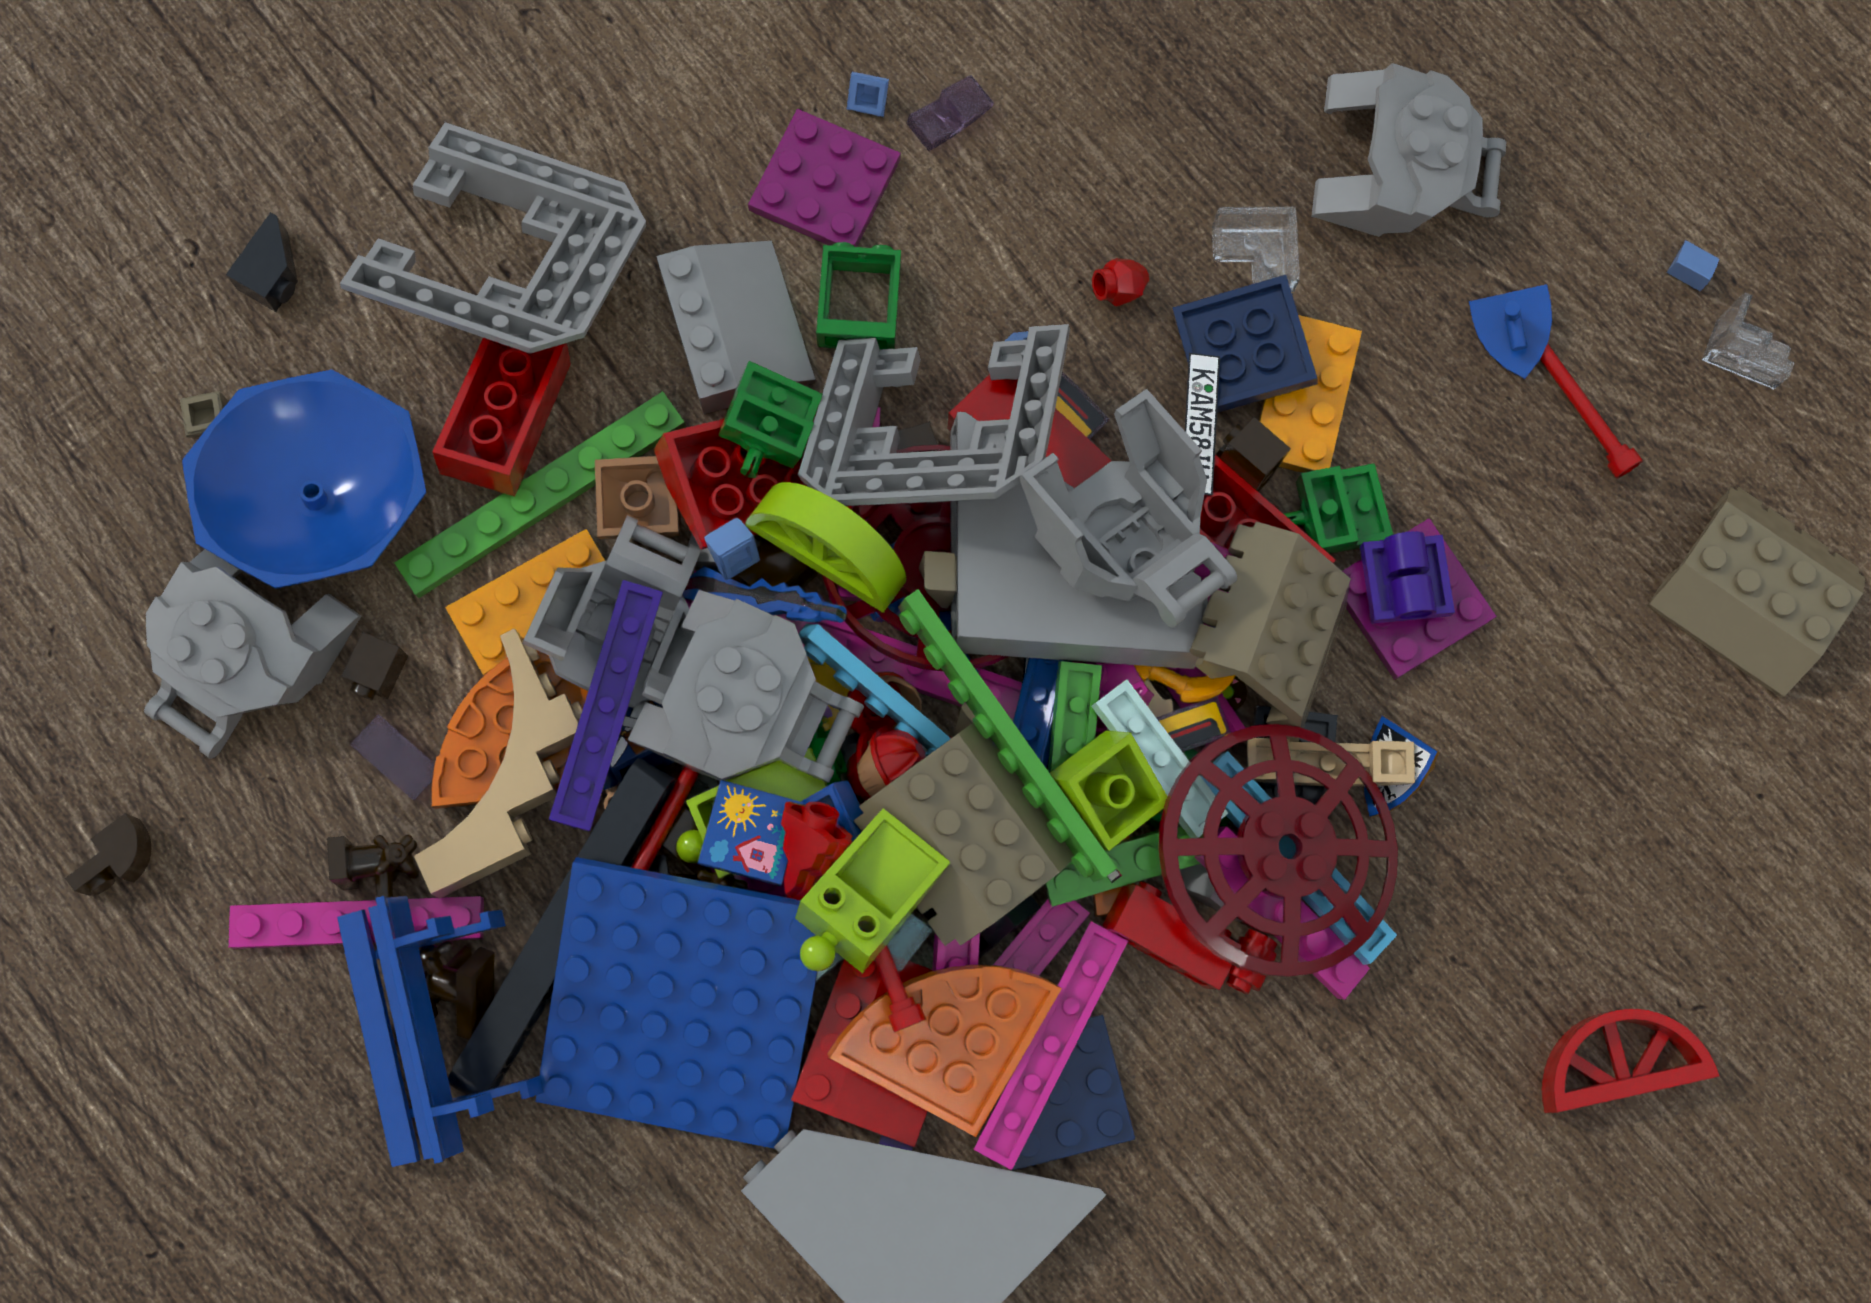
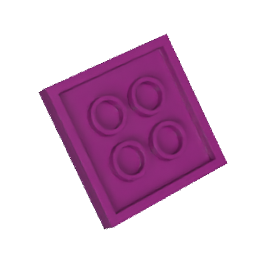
[748,109,901,247]
[1342,518,1497,681]

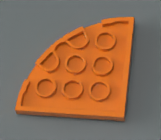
[432,650,588,809]
[827,965,1062,1137]

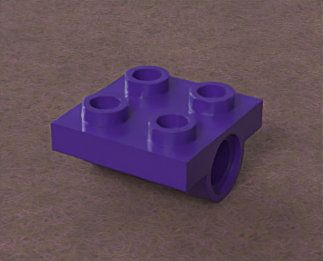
[1360,531,1455,624]

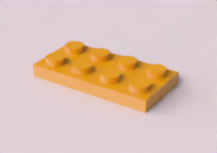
[1259,315,1362,473]
[445,529,605,675]

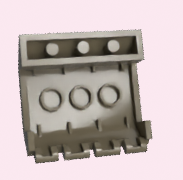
[1647,487,1865,698]
[1190,522,1351,742]
[854,723,1074,946]

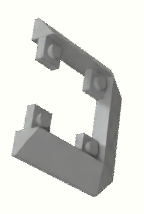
[340,122,646,353]
[798,324,1070,506]

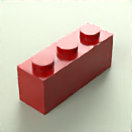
[1102,881,1242,990]

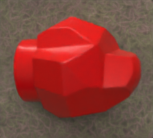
[1092,258,1149,306]

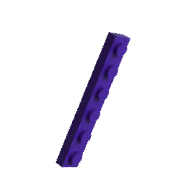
[549,580,663,832]

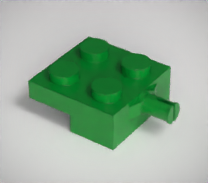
[718,361,823,478]
[1283,463,1393,554]

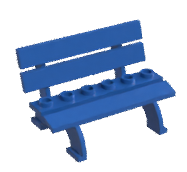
[337,896,544,1167]

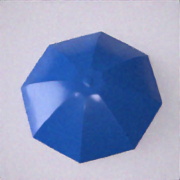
[182,370,426,589]

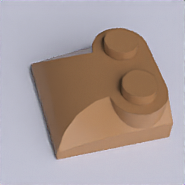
[595,456,681,539]

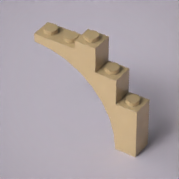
[414,629,583,899]

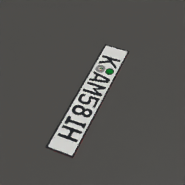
[1184,353,1220,495]

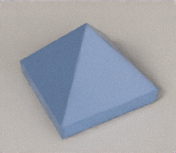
[847,72,889,117]

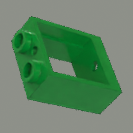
[816,242,901,350]

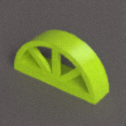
[746,482,906,612]

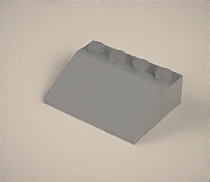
[656,241,816,414]

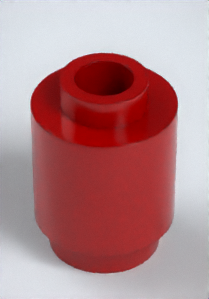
[1226,929,1277,995]

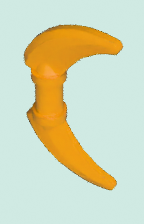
[1134,665,1235,703]

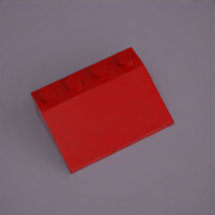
[654,411,852,550]
[791,953,932,1147]

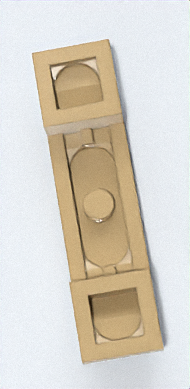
[1247,738,1415,786]

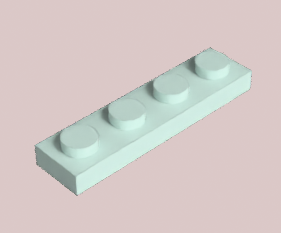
[1091,679,1229,838]

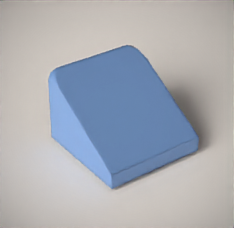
[1667,240,1719,291]
[704,518,760,581]

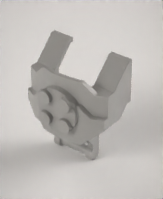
[1311,63,1506,237]
[1019,389,1237,628]
[522,515,701,708]
[144,549,362,759]
[628,590,864,783]

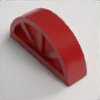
[1542,1009,1720,1113]

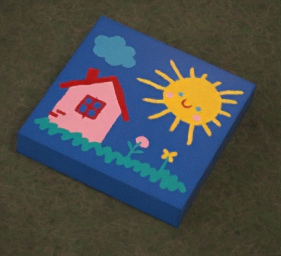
[697,780,803,886]

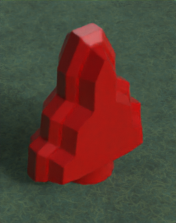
[781,802,853,900]

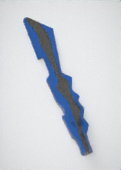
[683,566,847,623]

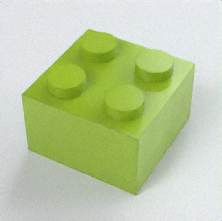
[1050,730,1168,851]

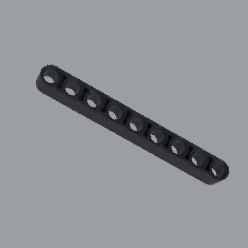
[448,758,676,1095]

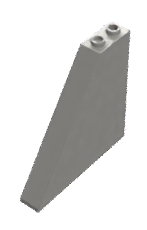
[950,412,1208,669]
[741,1129,1106,1303]

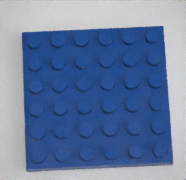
[535,857,818,1149]

